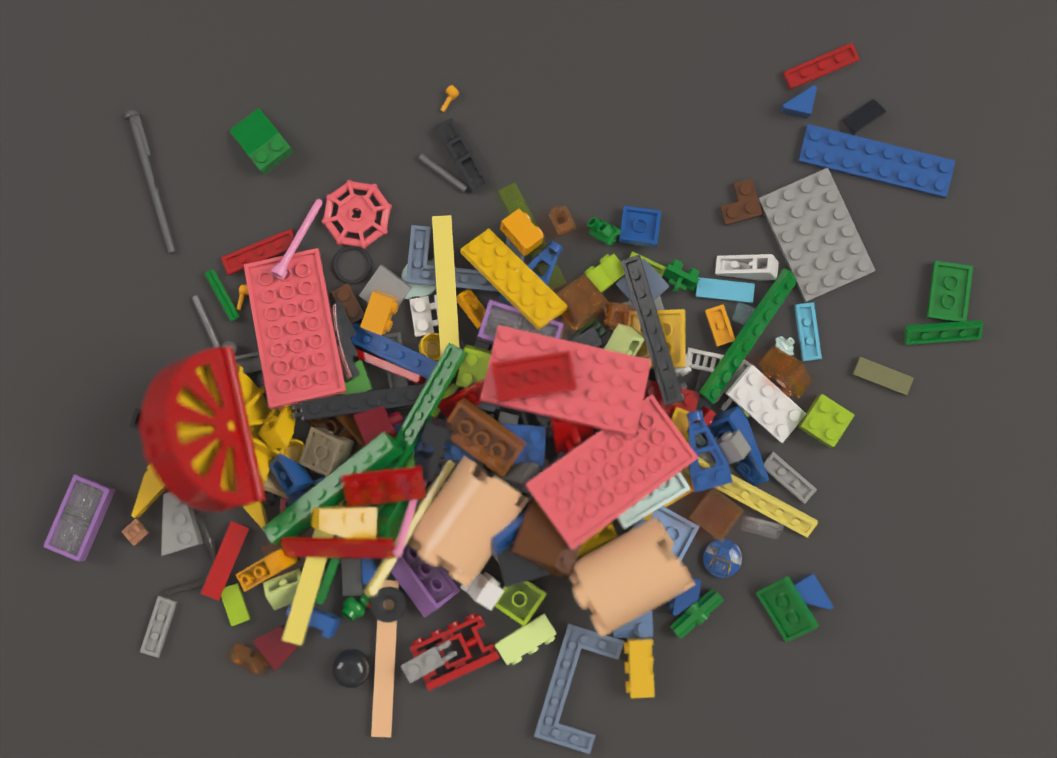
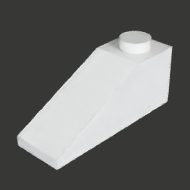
[715,254,779,280]

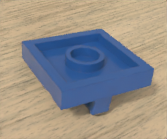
[619,205,661,248]

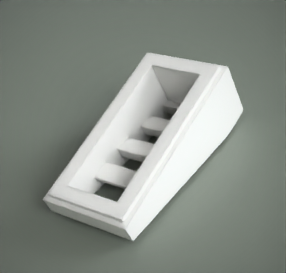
[687,348,724,373]

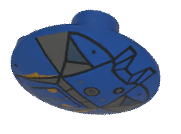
[703,539,742,578]

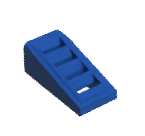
[361,558,377,585]

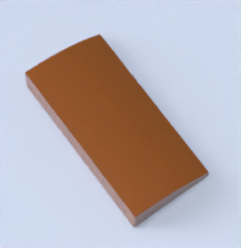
[447,398,527,477]

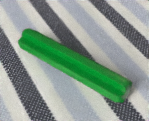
[205,269,239,322]

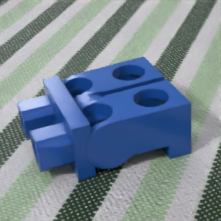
[285,604,342,639]

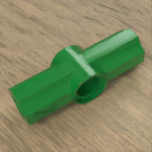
[670,587,724,639]

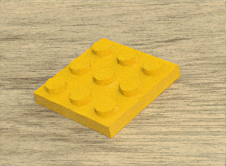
[627,309,686,369]

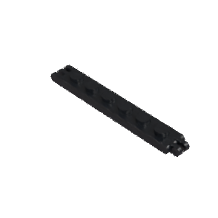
[291,384,425,421]

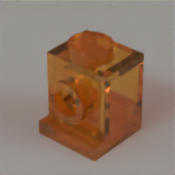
[549,205,576,237]
[604,301,631,330]

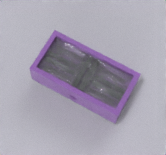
[477,300,564,345]
[43,474,116,562]

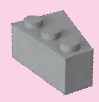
[161,492,203,556]

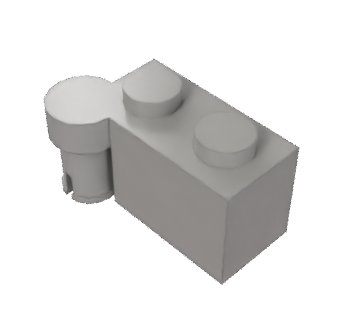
[699,430,751,465]

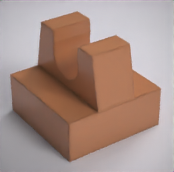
[121,519,150,546]

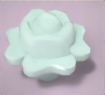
[775,336,795,357]

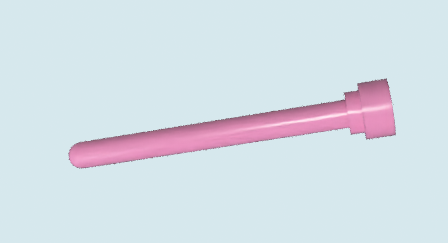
[270,199,323,280]
[394,479,428,557]

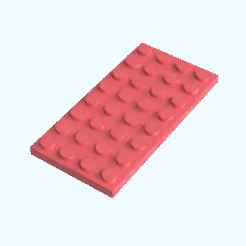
[244,248,347,410]
[480,325,651,436]
[525,394,698,550]

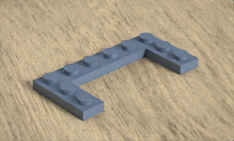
[406,225,524,292]
[534,623,624,754]

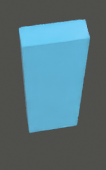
[695,277,755,303]
[794,302,822,362]

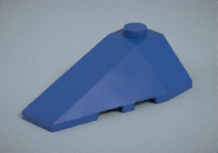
[704,406,769,486]

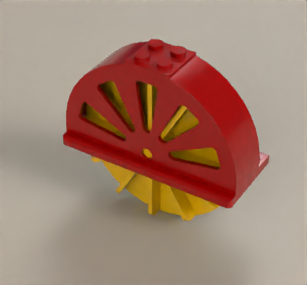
[139,346,279,513]

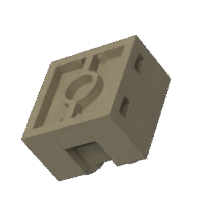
[299,427,354,476]

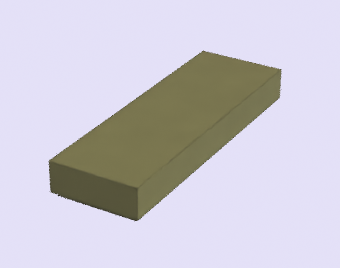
[852,357,914,396]

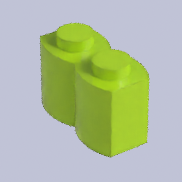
[583,254,625,297]

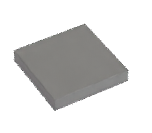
[359,265,412,306]

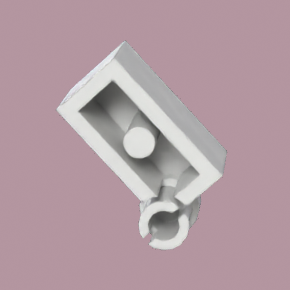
[460,572,504,610]

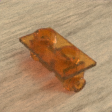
[230,643,269,676]

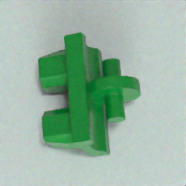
[587,217,622,246]
[662,259,700,293]

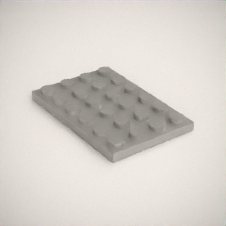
[758,168,876,302]

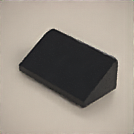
[842,99,886,135]

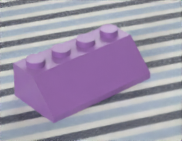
[381,535,460,618]

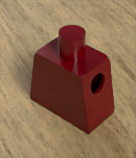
[354,407,404,445]
[252,625,299,671]

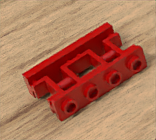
[410,613,500,691]

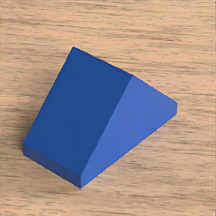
[780,85,817,118]

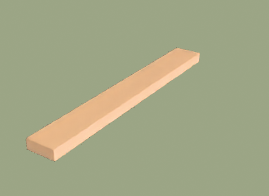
[371,580,399,737]

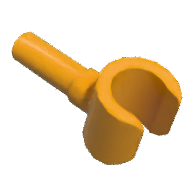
[440,85,459,112]
[236,285,249,310]

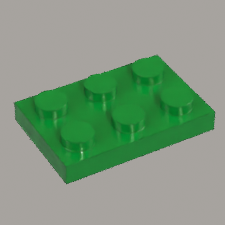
[926,261,973,322]
[755,575,819,642]

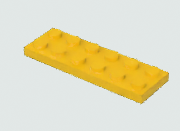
[460,229,568,331]

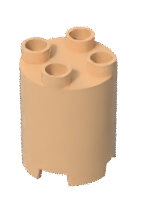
[407,456,529,587]
[569,517,695,637]

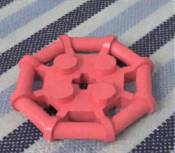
[322,180,392,249]

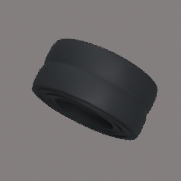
[371,587,407,623]

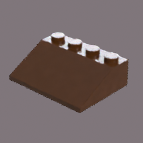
[511,495,582,577]

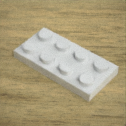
[725,364,806,443]

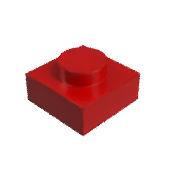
[693,406,716,426]

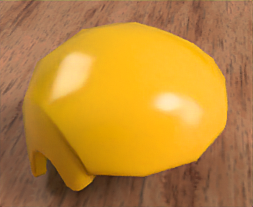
[419,332,441,361]
[279,438,305,463]

